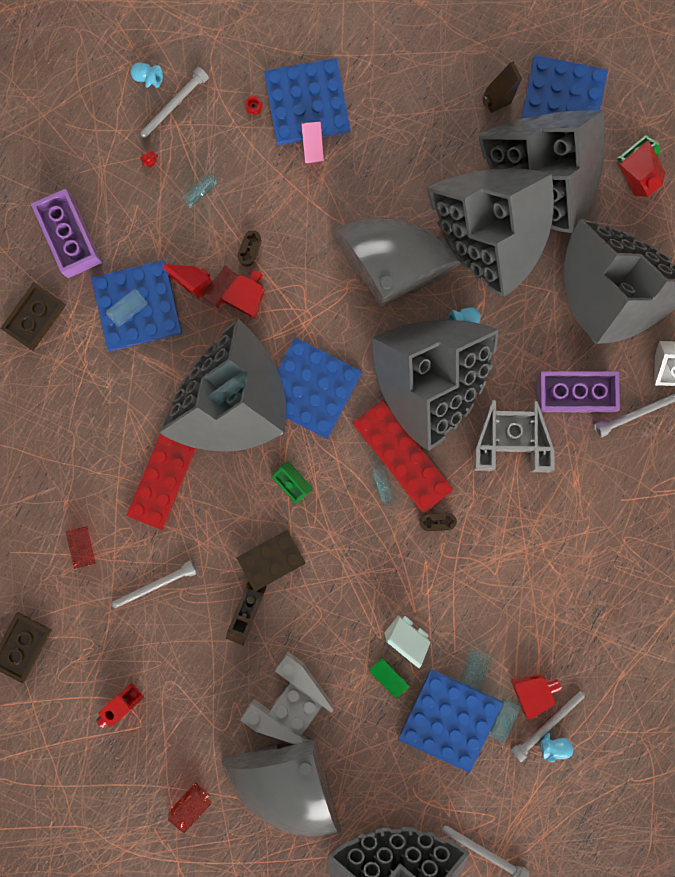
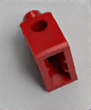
[221,270,265,319]
[511,674,562,720]
[97,683,144,728]

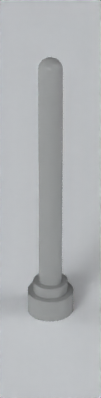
[140,66,209,138]
[594,394,675,438]
[111,560,198,608]
[511,691,585,762]
[442,825,530,877]

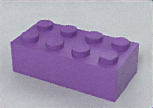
[31,189,102,278]
[536,372,620,412]

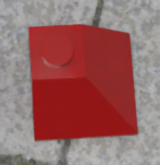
[618,141,665,197]
[162,264,213,300]

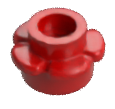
[245,96,263,115]
[140,150,158,167]

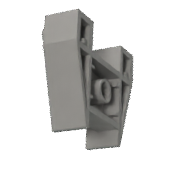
[473,400,555,472]
[240,651,334,744]

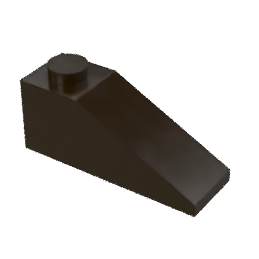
[483,61,522,113]
[226,581,267,646]

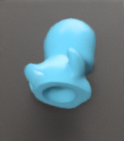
[130,62,163,88]
[448,307,481,323]
[540,733,573,762]

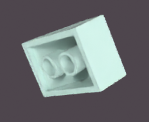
[384,615,430,668]

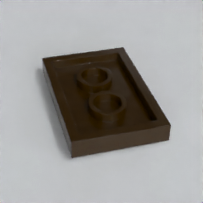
[0,282,66,351]
[236,530,306,592]
[0,612,52,684]

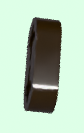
[237,230,262,267]
[419,513,457,531]

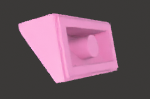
[302,122,324,163]

